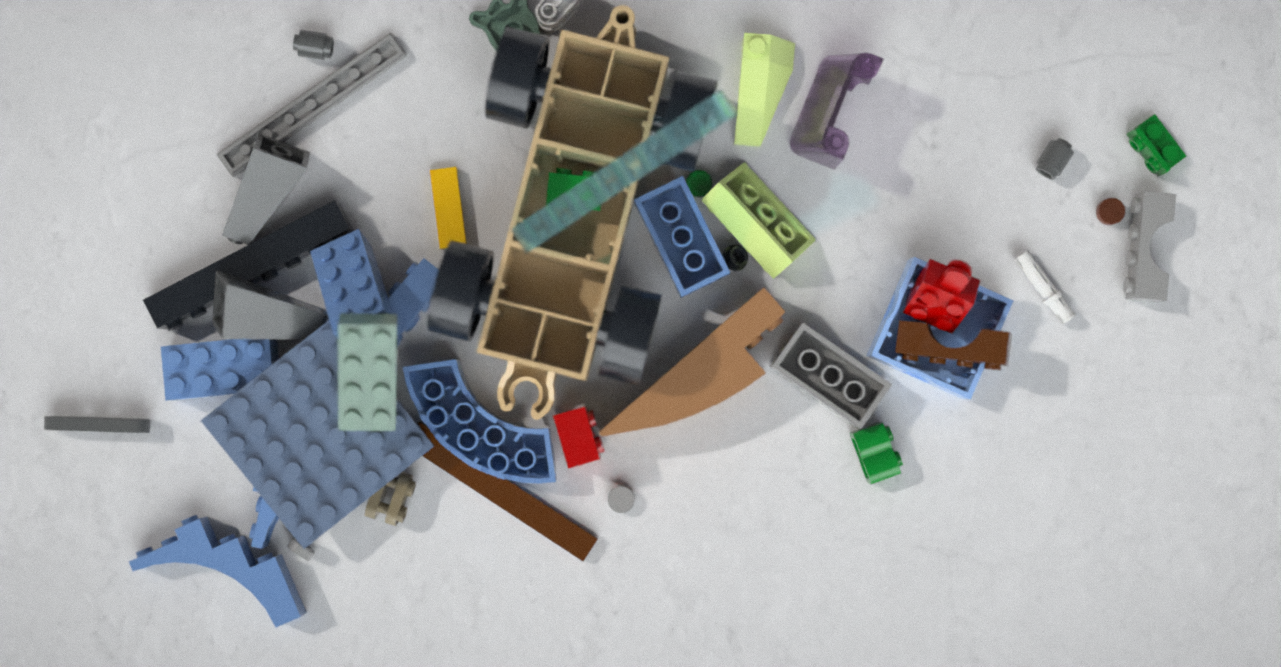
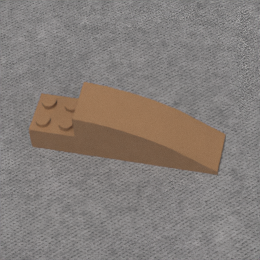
[599,288,785,437]

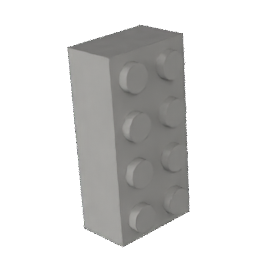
[769,322,892,429]

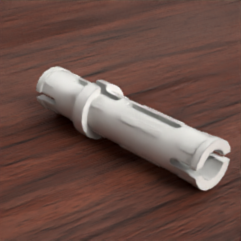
[1014,250,1076,324]

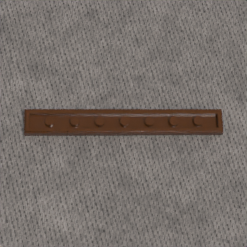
[417,421,598,561]

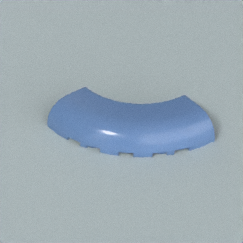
[403,359,557,484]

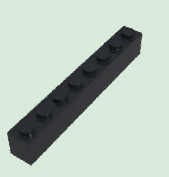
[143,200,354,331]

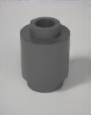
[293,30,334,60]
[1036,138,1074,180]

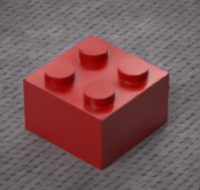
[553,406,605,469]

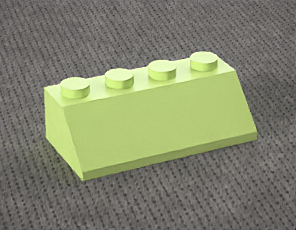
[701,162,816,279]

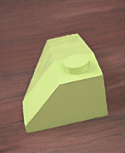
[734,33,795,147]

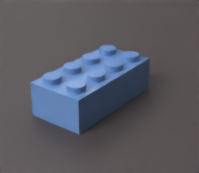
[634,176,730,298]
[310,229,393,338]
[161,339,279,401]

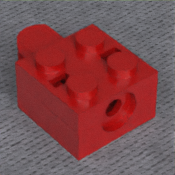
[903,259,980,334]

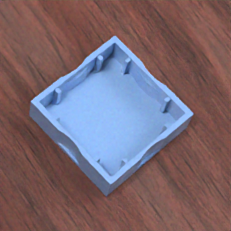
[866,257,1014,400]

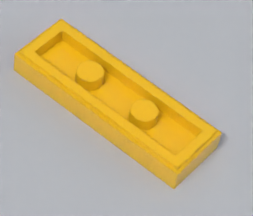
[430,167,467,250]

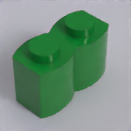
[849,422,903,484]

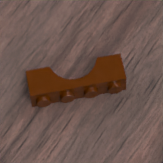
[895,320,1012,371]

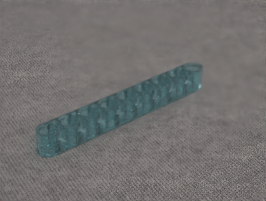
[511,90,737,253]

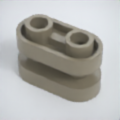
[364,472,417,526]

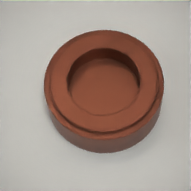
[1096,198,1125,225]

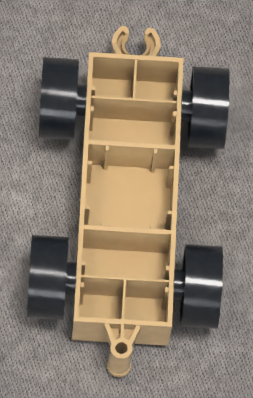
[427,5,718,420]

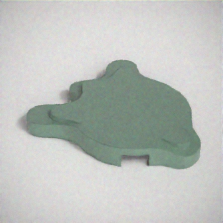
[469,0,540,51]

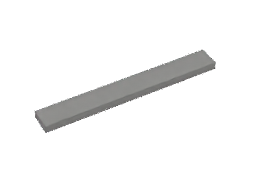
[216,33,407,177]

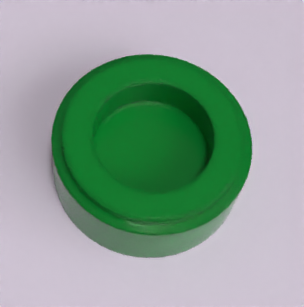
[686,170,713,198]

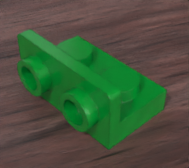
[1126,114,1187,177]

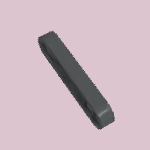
[44,416,150,433]

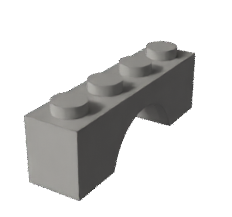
[1123,191,1176,303]

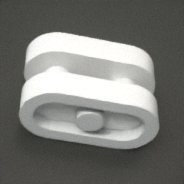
[535,0,582,33]

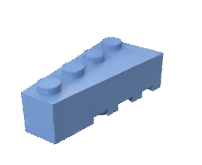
[388,258,438,348]

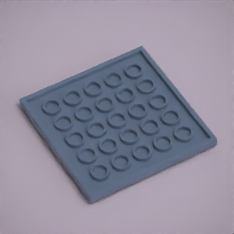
[200,320,435,549]

